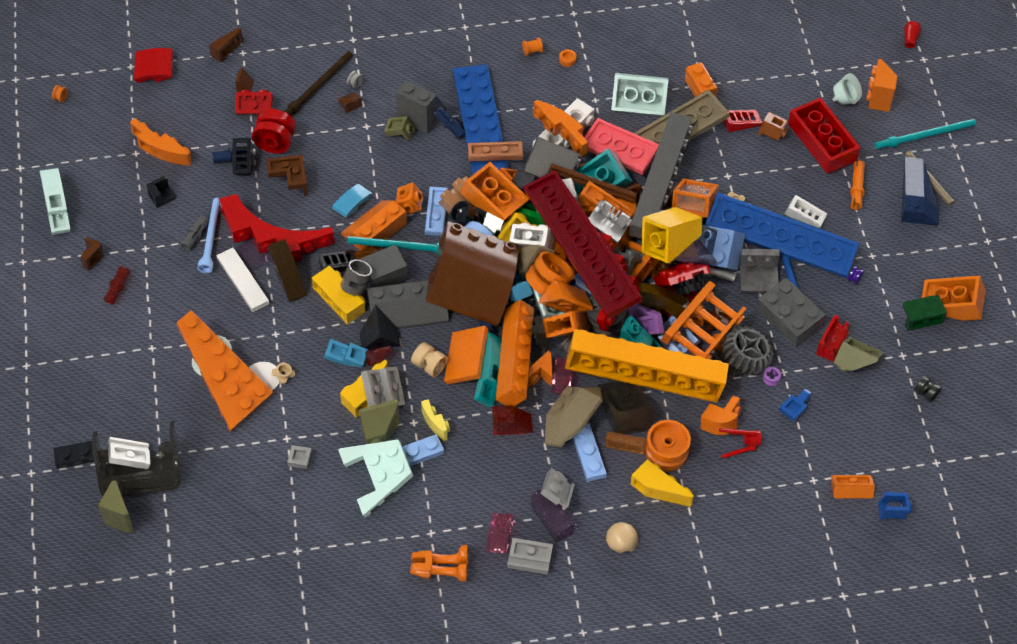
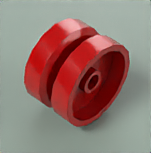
[251,109,296,154]

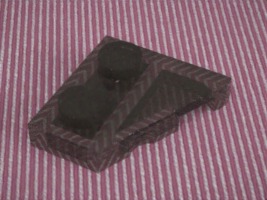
[532,316,550,353]

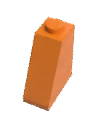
[542,311,590,338]

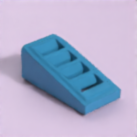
[508,281,533,301]

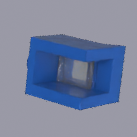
[878,492,912,520]

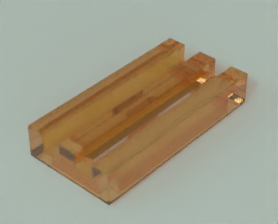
[605,431,647,455]

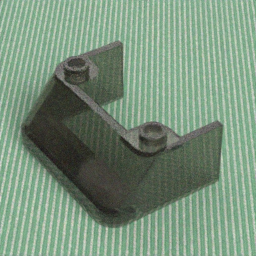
[91,421,181,497]

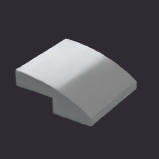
[361,367,406,407]

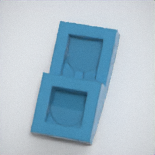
[332,184,372,217]
[323,339,368,367]

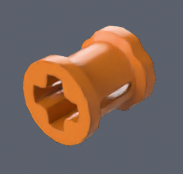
[522,37,543,56]

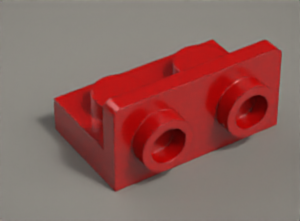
[236,90,273,115]

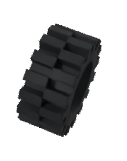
[673,273,708,295]

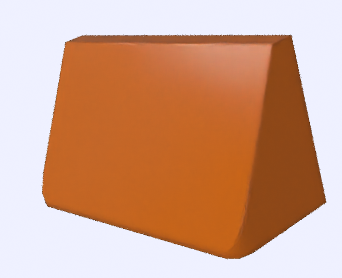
[831,475,875,498]

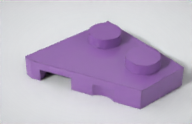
[627,303,664,335]

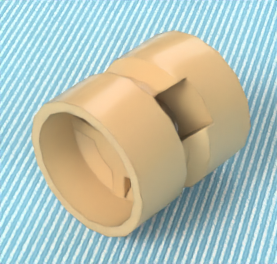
[411,342,448,377]

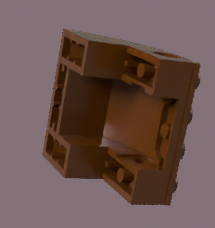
[426,221,518,326]

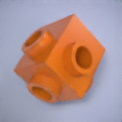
[395,182,423,215]

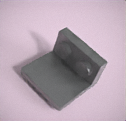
[739,249,780,293]

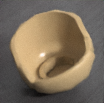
[606,522,638,554]

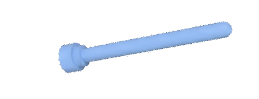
[197,198,220,273]

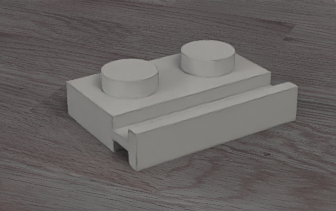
[540,468,575,510]
[507,538,553,574]

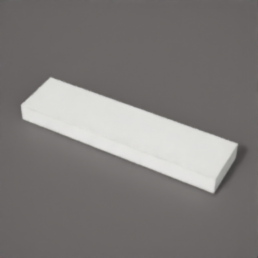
[217,248,269,312]

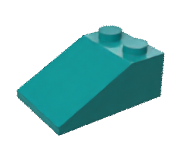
[574,148,633,198]

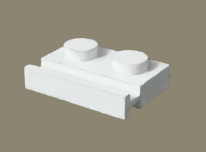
[108,437,150,469]

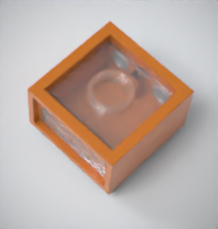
[672,179,719,219]

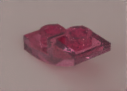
[551,357,573,394]
[486,513,514,553]

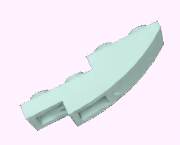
[40,168,70,235]

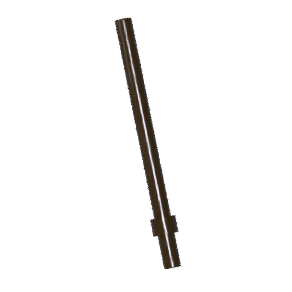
[284,51,353,115]

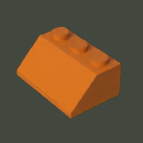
[341,200,407,250]

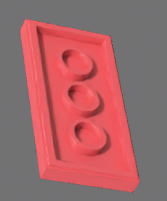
[584,118,659,175]

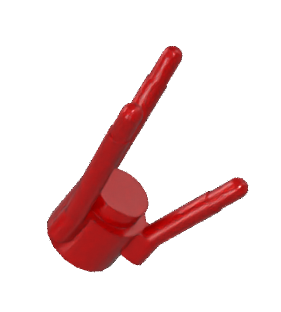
[719,428,762,458]

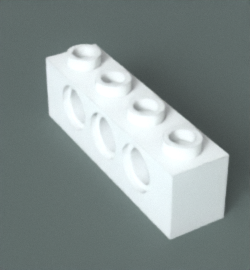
[533,98,595,148]

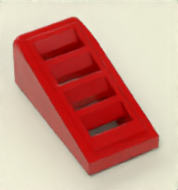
[723,110,762,133]

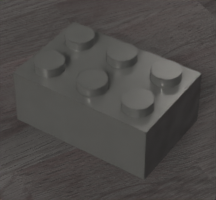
[757,278,826,348]

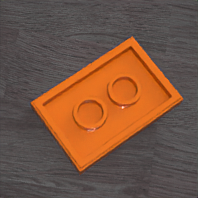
[444,326,488,385]

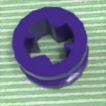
[848,266,864,285]

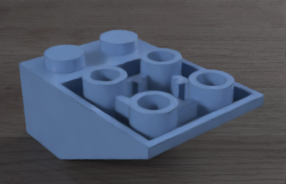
[679,225,745,270]

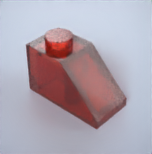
[492,405,533,435]

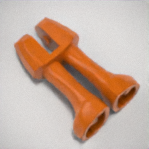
[410,545,468,582]

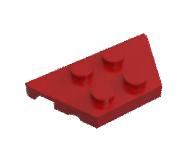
[653,262,711,286]

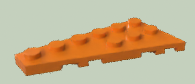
[176,310,273,432]

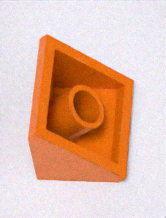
[539,279,593,313]

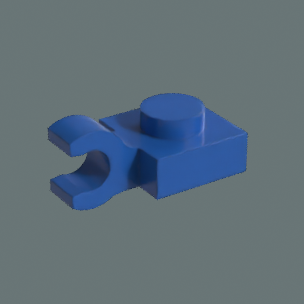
[779,389,812,422]

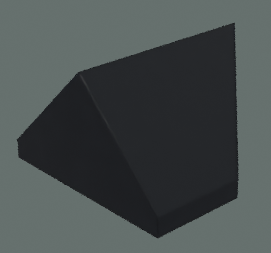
[360,304,400,351]

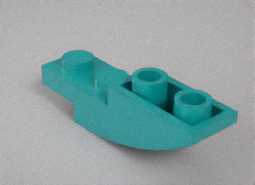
[474,332,502,408]

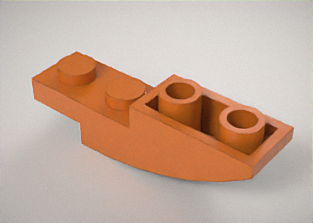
[533,100,588,157]
[130,118,192,166]

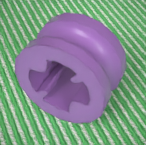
[763,367,781,387]

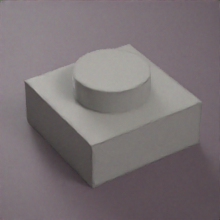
[287,445,312,469]

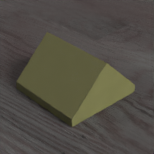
[98,480,134,534]

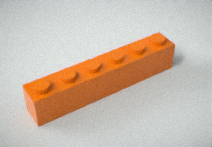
[496,299,534,409]

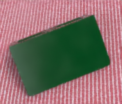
[902,295,947,331]

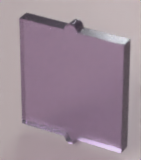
[236,238,272,270]

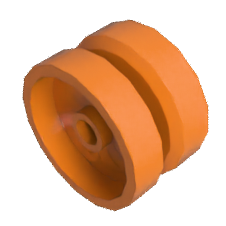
[525,251,575,295]
[645,420,691,472]

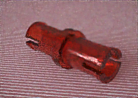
[103,266,130,304]

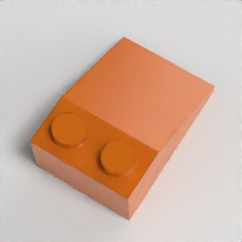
[460,162,529,221]
[921,276,986,321]

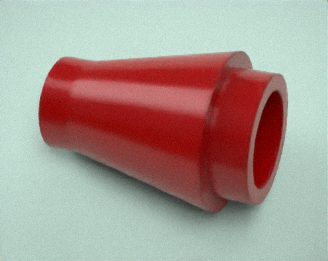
[904,21,921,48]

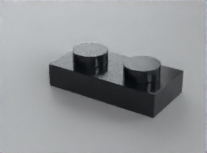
[53,440,97,469]

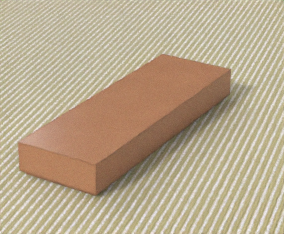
[468,141,523,161]

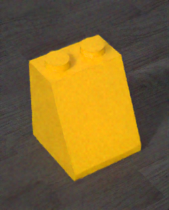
[642,207,702,263]

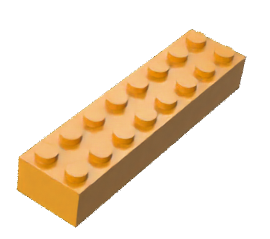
[565,329,729,403]

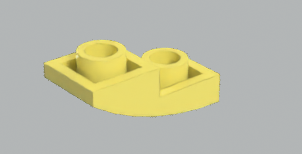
[421,399,450,441]

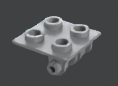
[588,200,632,243]

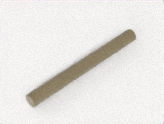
[905,151,955,206]

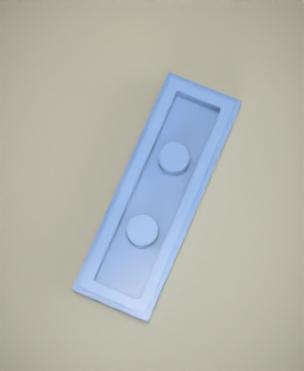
[425,187,447,236]

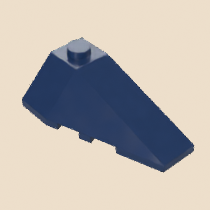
[901,157,939,226]

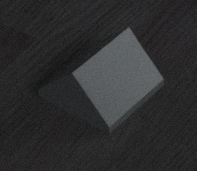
[360,245,407,288]

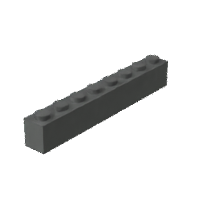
[629,112,693,239]

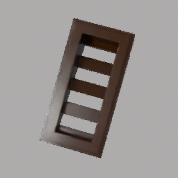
[209,27,243,62]

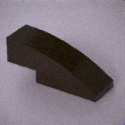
[267,239,307,303]
[637,282,690,319]

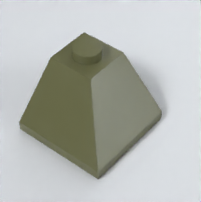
[834,337,885,372]
[359,399,400,444]

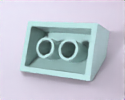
[611,73,668,115]

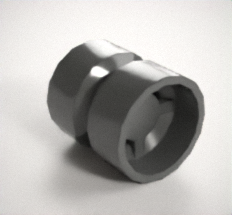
[340,259,372,296]

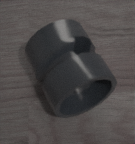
[450,201,484,227]

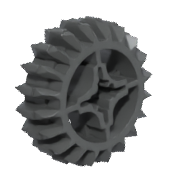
[722,325,774,375]

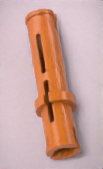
[850,160,865,210]

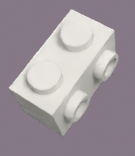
[510,223,554,249]

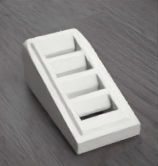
[784,195,827,228]

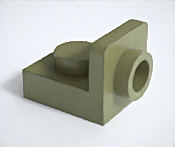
[384,116,415,141]

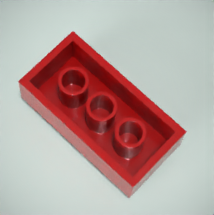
[788,97,861,174]

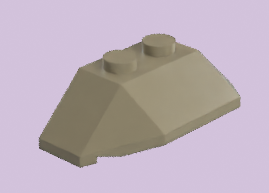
[545,386,603,447]

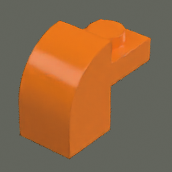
[701,396,742,435]

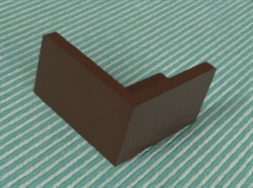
[266,154,308,196]

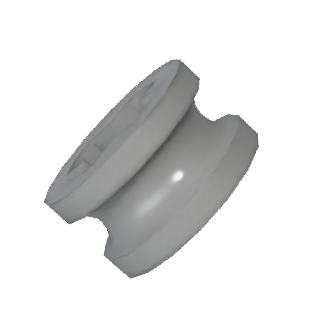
[347,71,363,89]

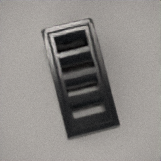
[232,138,252,175]
[318,250,356,273]

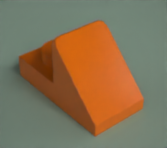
[527,351,552,388]

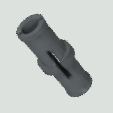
[180,215,209,251]

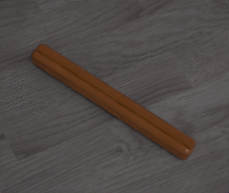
[548,163,637,203]

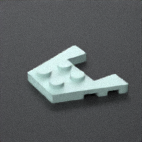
[338,440,413,517]

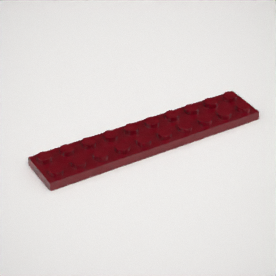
[523,170,643,319]

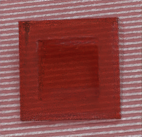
[365,347,392,366]

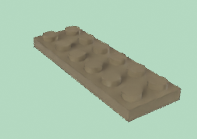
[634,90,730,163]

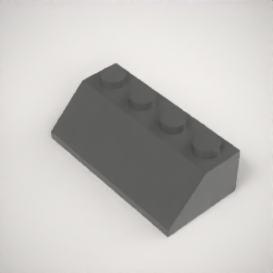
[367,280,449,329]

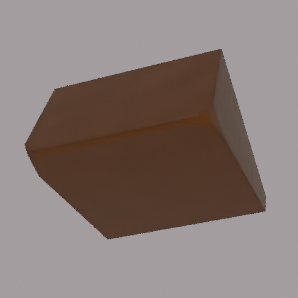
[235,68,254,92]
[338,93,362,113]

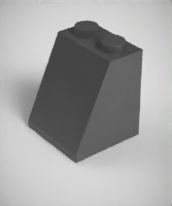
[396,81,447,134]
[523,137,581,180]

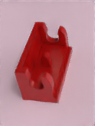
[816,315,849,362]

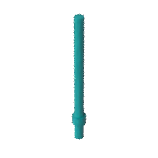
[874,119,976,149]
[347,236,439,254]

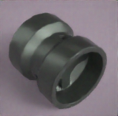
[914,375,942,402]

